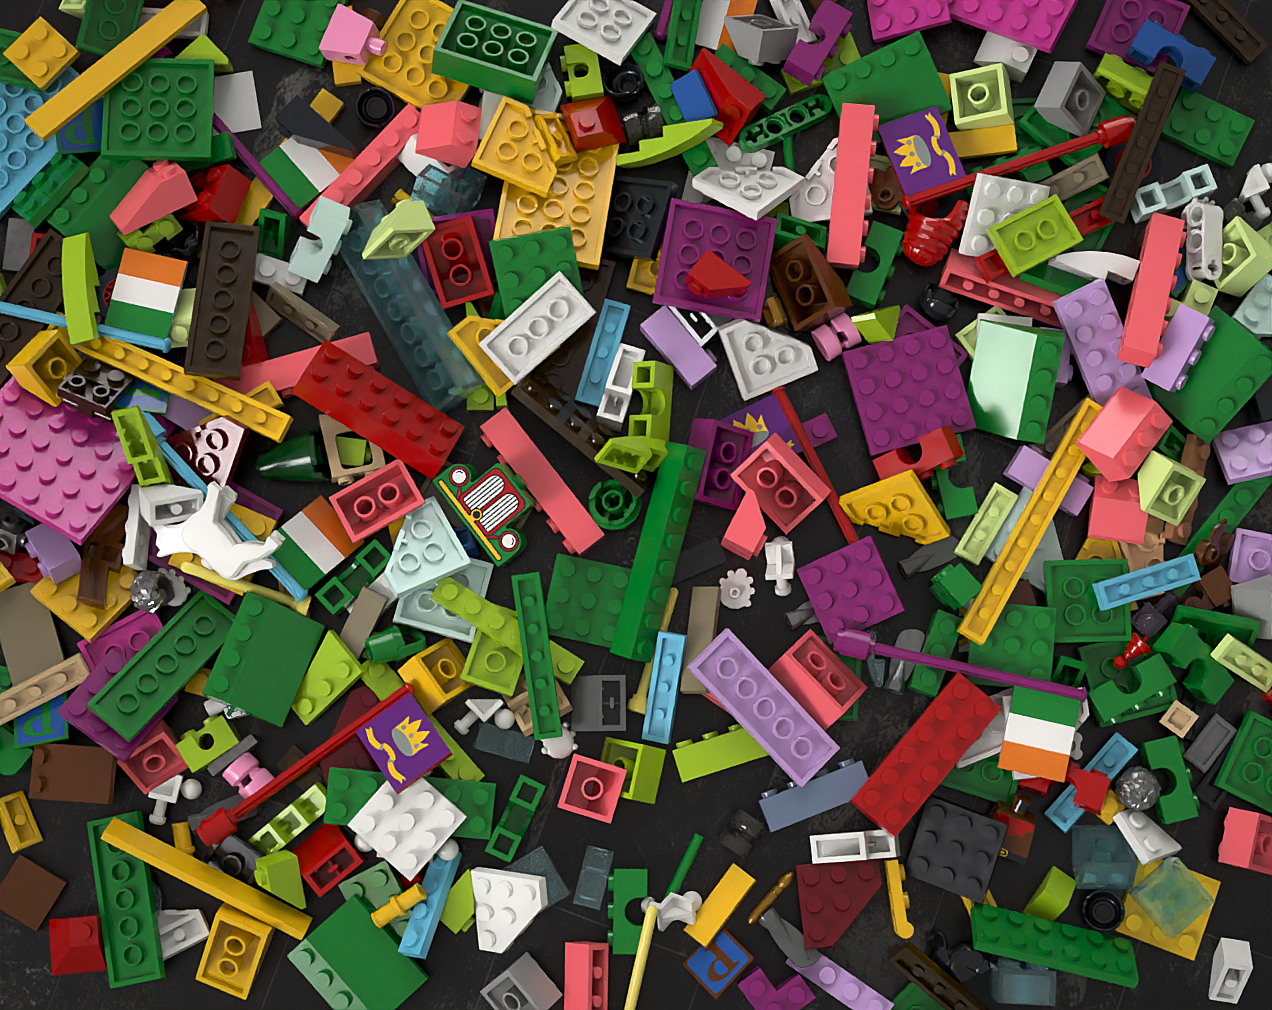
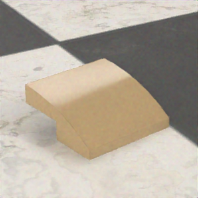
[502,671,573,737]

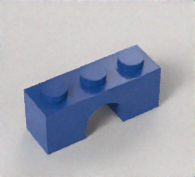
[1125,19,1216,93]

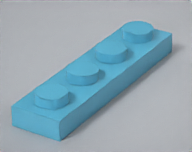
[575,298,631,408]
[1092,553,1201,611]
[642,630,688,744]
[1044,732,1138,833]
[398,852,462,959]

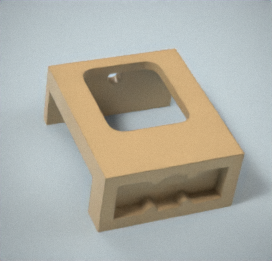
[318,414,386,485]

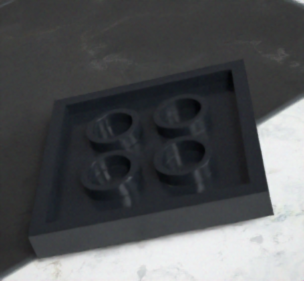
[601,175,679,262]
[904,794,1010,904]

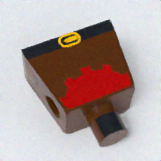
[988,793,1036,865]

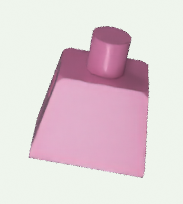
[319,3,388,65]

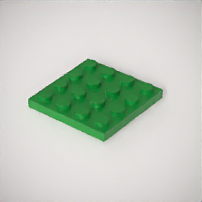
[101,58,215,162]

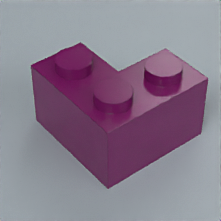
[736,965,816,1010]

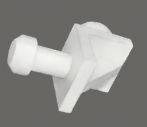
[1236,163,1272,220]
[765,536,795,596]
[454,699,515,735]
[148,774,202,825]
[641,891,702,931]

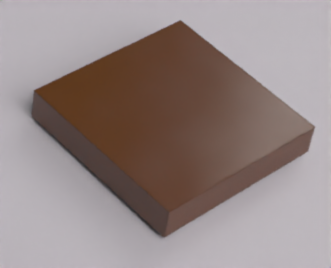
[0,854,69,931]

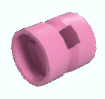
[811,312,861,361]
[222,751,275,799]

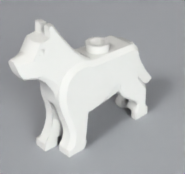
[152,481,286,580]

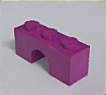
[783,0,853,87]

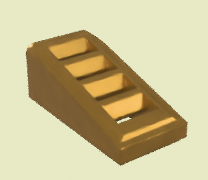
[762,297,789,329]

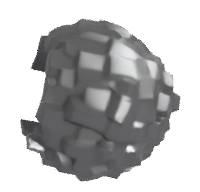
[130,570,175,614]
[1115,766,1161,811]

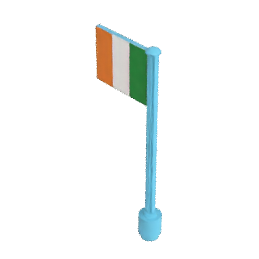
[0,248,189,353]
[141,409,365,602]

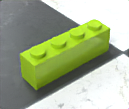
[672,723,769,782]

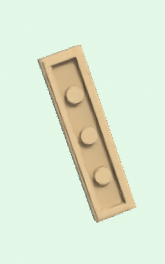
[0,652,91,725]

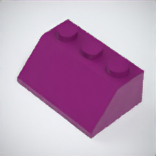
[688,418,754,511]

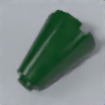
[255,428,331,482]

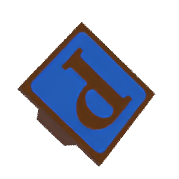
[682,927,755,1000]

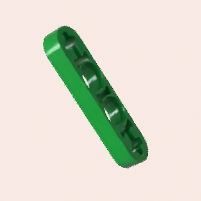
[739,94,832,153]

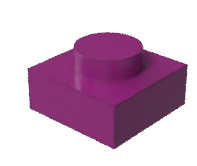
[802,413,838,449]

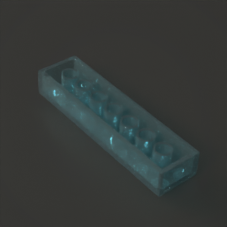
[339,199,485,412]

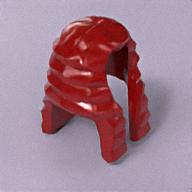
[902,199,970,266]

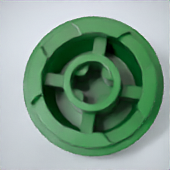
[589,479,642,530]

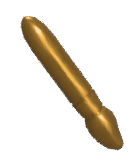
[747,871,794,925]

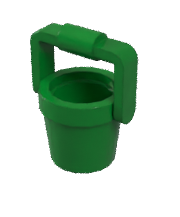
[364,625,427,665]

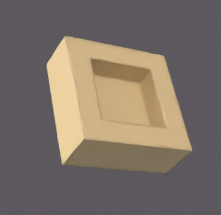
[1159,699,1199,738]

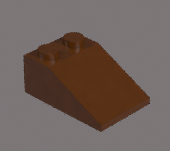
[769,234,853,332]
[29,743,117,804]

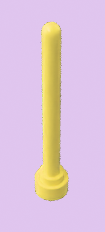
[180,562,311,616]
[626,587,678,715]
[624,905,658,1010]

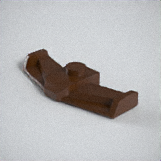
[77,502,129,610]

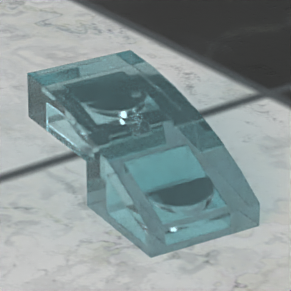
[864,630,885,688]
[472,721,535,764]
[573,845,614,910]

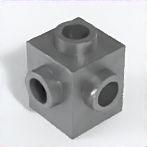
[0,508,30,555]

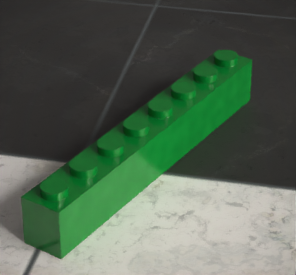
[610,441,707,663]

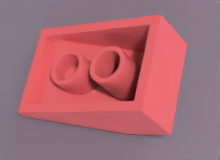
[110,160,198,235]

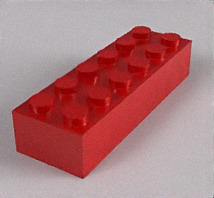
[292,339,465,480]
[849,672,1002,838]

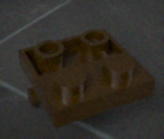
[57,357,135,423]

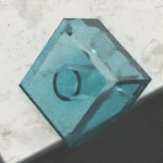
[1072,825,1137,890]

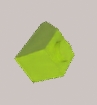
[254,849,306,909]
[440,868,476,934]

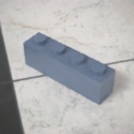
[757,758,868,832]

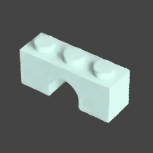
[1130,164,1218,224]
[287,196,352,283]

